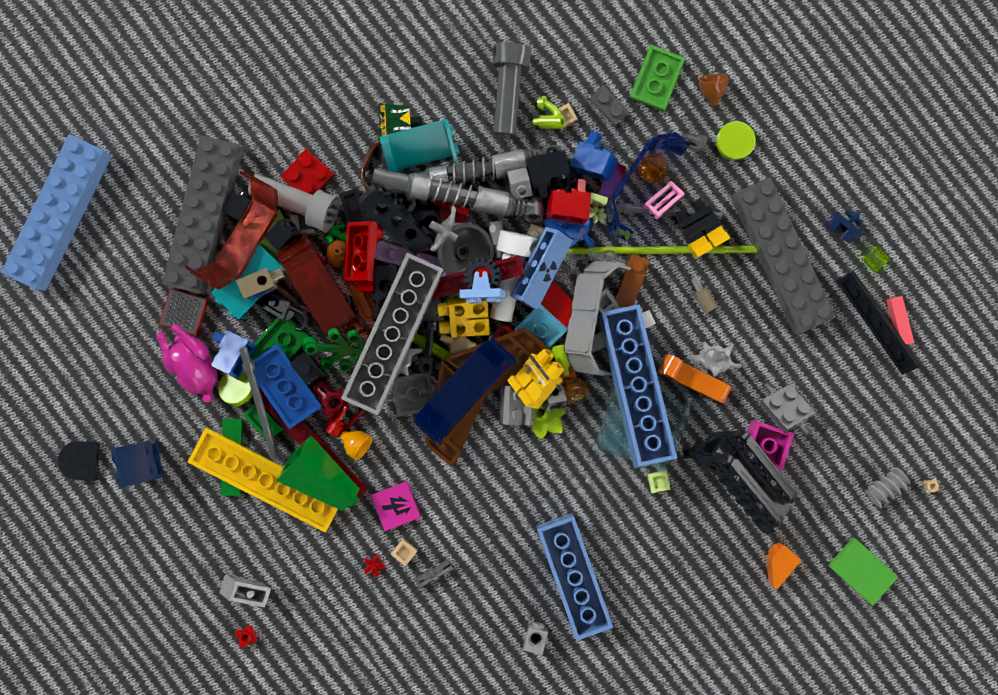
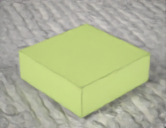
[590,192,608,208]
[647,470,671,493]

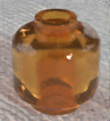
[562,378,589,405]

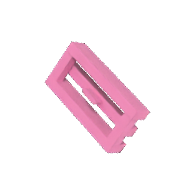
[644,181,685,220]

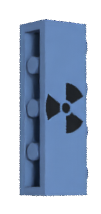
[510,227,573,310]

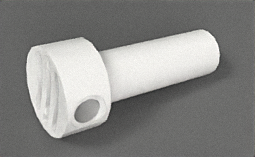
[489,230,538,322]

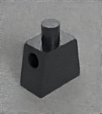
[290,351,330,388]

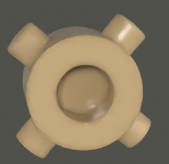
[923,478,940,494]

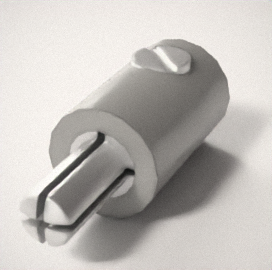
[489,221,503,258]

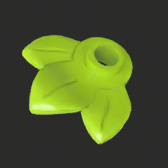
[532,405,566,439]

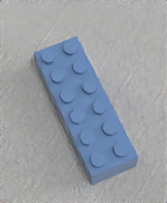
[536,513,613,641]

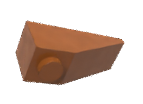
[615,254,650,308]

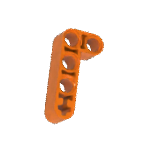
[656,354,732,404]

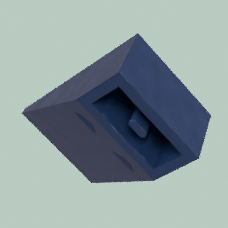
[112,440,164,488]

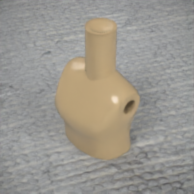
[440,334,477,354]

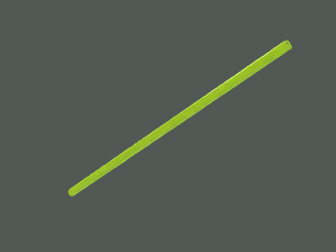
[566,245,757,255]

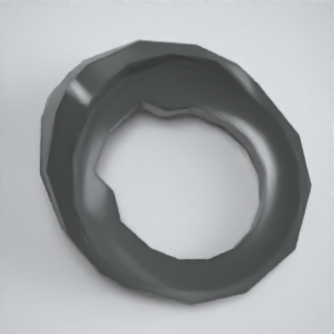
[679,134,707,151]

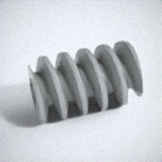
[865,468,911,508]

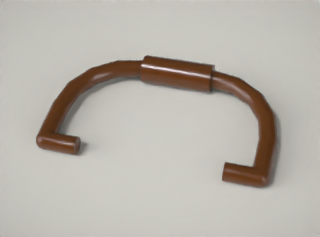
[360,141,381,190]

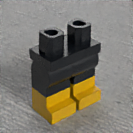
[675,198,730,258]

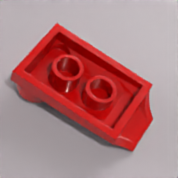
[344,221,384,292]

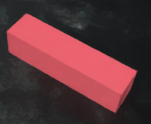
[886,296,914,344]

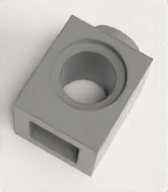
[507,167,532,199]
[523,622,548,655]

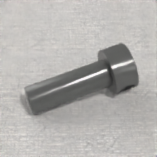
[492,42,532,136]

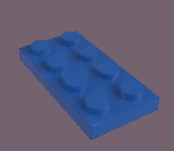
[253,344,322,429]

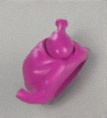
[157,324,219,402]

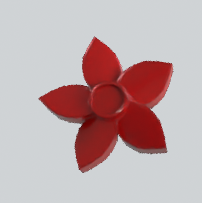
[364,554,386,578]

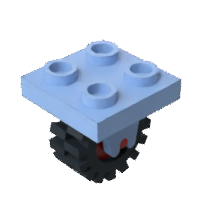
[460,258,506,304]

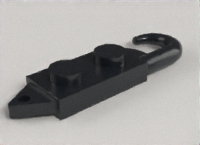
[255,291,310,332]

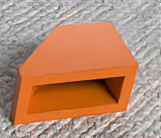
[766,542,802,590]

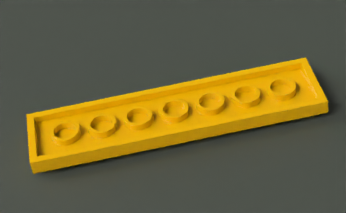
[188,427,338,533]

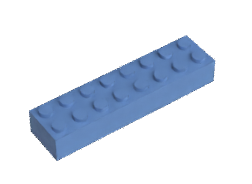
[1,134,112,291]
[598,304,677,468]

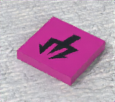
[371,481,421,531]

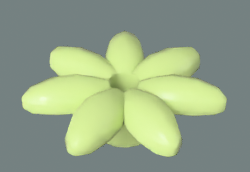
[589,204,609,224]

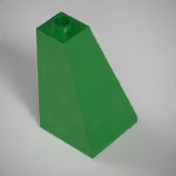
[276,436,359,511]

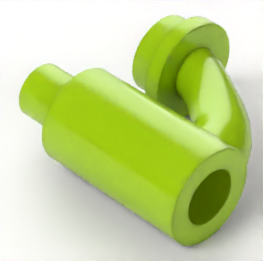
[532,96,565,129]
[549,344,571,376]

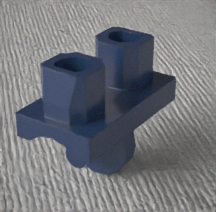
[827,209,863,243]

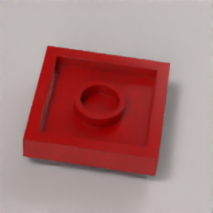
[280,149,335,195]

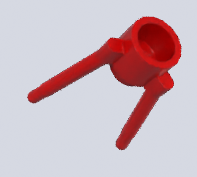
[326,388,365,438]

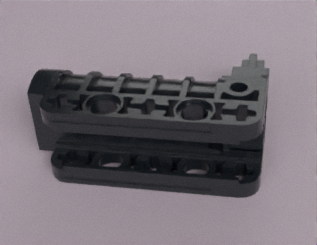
[682,430,797,534]

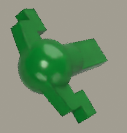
[326,223,347,244]

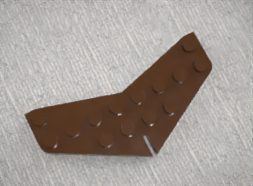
[426,328,551,466]

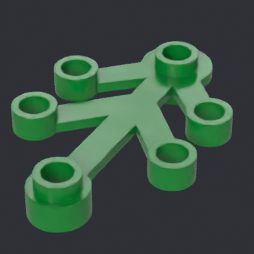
[302,328,367,372]

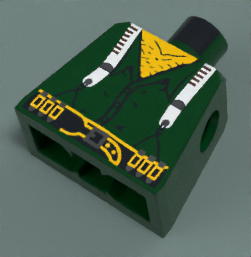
[378,103,422,137]

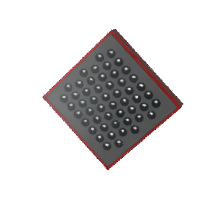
[159,288,209,336]

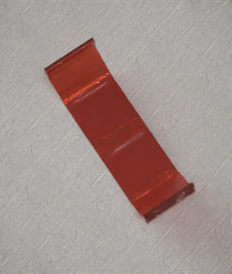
[184,171,278,290]
[276,234,367,345]

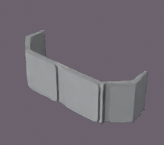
[565,261,631,376]

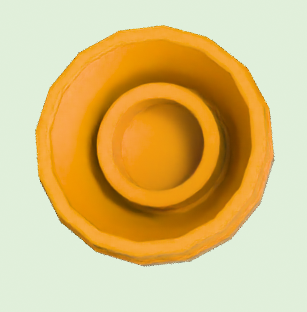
[340,431,373,461]

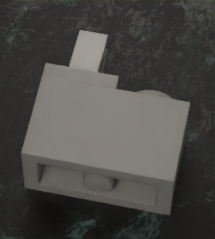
[220,574,271,607]

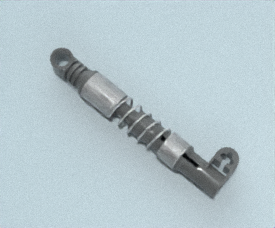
[394,145,562,212]
[371,168,545,223]

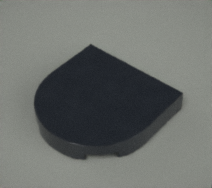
[58,441,100,481]

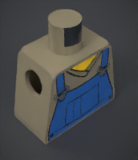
[236,268,286,301]

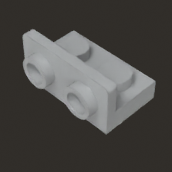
[503,386,534,426]

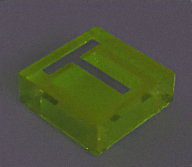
[861,245,890,272]

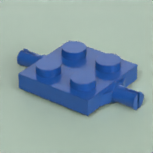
[543,198,595,249]

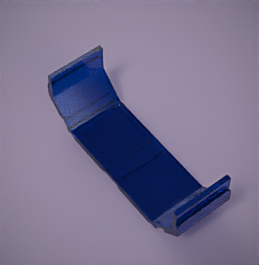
[604,132,690,241]
[412,336,518,445]

